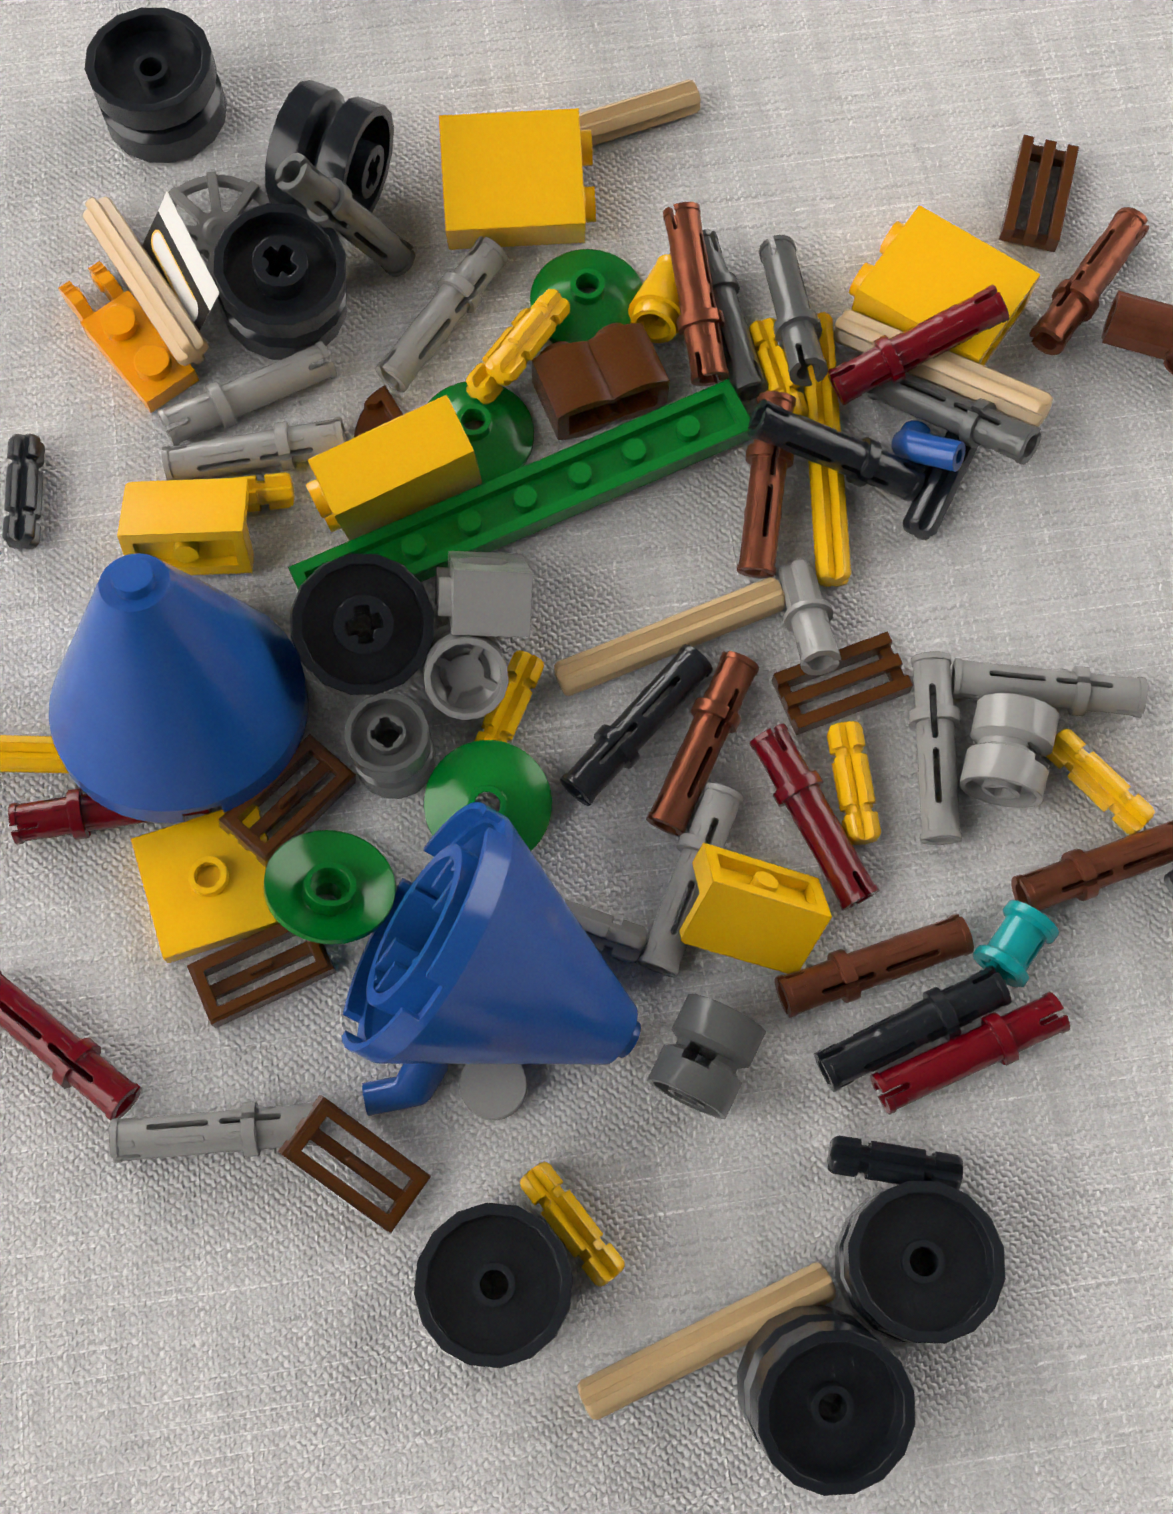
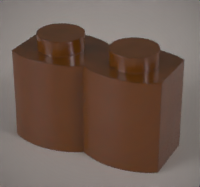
[532,323,670,440]

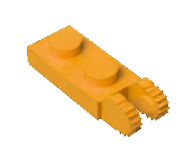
[58,261,199,413]

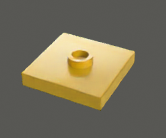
[131,806,279,963]

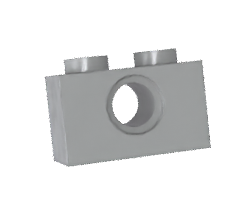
[435,551,533,638]

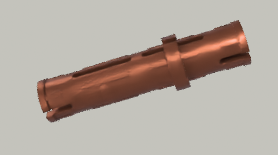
[663,202,729,386]
[1029,207,1149,355]
[737,391,796,578]
[646,651,759,836]
[1011,820,1173,911]
[775,914,974,1018]

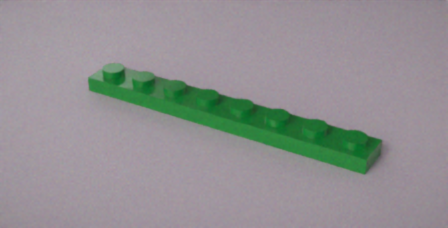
[288,379,753,590]

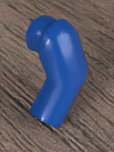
[891,420,966,472]
[362,1064,448,1116]

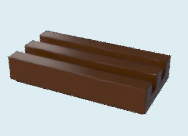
[999,135,1079,252]
[772,631,913,735]
[218,734,356,867]
[187,923,337,1028]
[278,1095,431,1234]

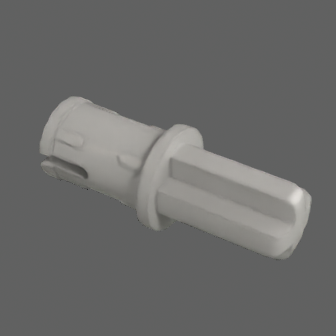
[779,559,841,676]

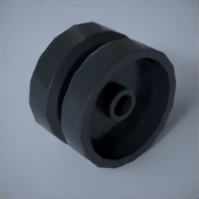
[84,7,227,163]
[265,80,394,213]
[213,203,347,360]
[290,554,434,695]
[835,1181,1006,1344]
[414,1203,573,1368]
[737,1305,915,1496]

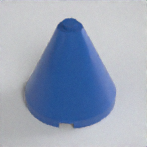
[49,553,309,823]
[341,802,641,1065]

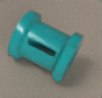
[973,900,1059,988]

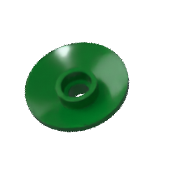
[530,249,642,343]
[428,381,534,489]
[424,740,552,851]
[263,830,396,944]

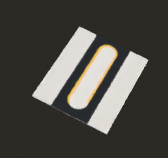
[142,191,220,331]

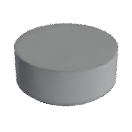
[459,1064,527,1120]

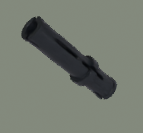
[748,399,926,502]
[560,644,713,806]
[814,965,1012,1092]

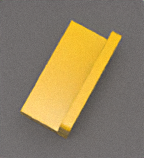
[117,478,254,575]
[679,842,832,974]

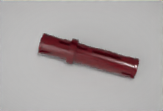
[827,284,1009,406]
[749,723,880,911]
[8,788,212,844]
[0,971,142,1120]
[870,992,1070,1115]

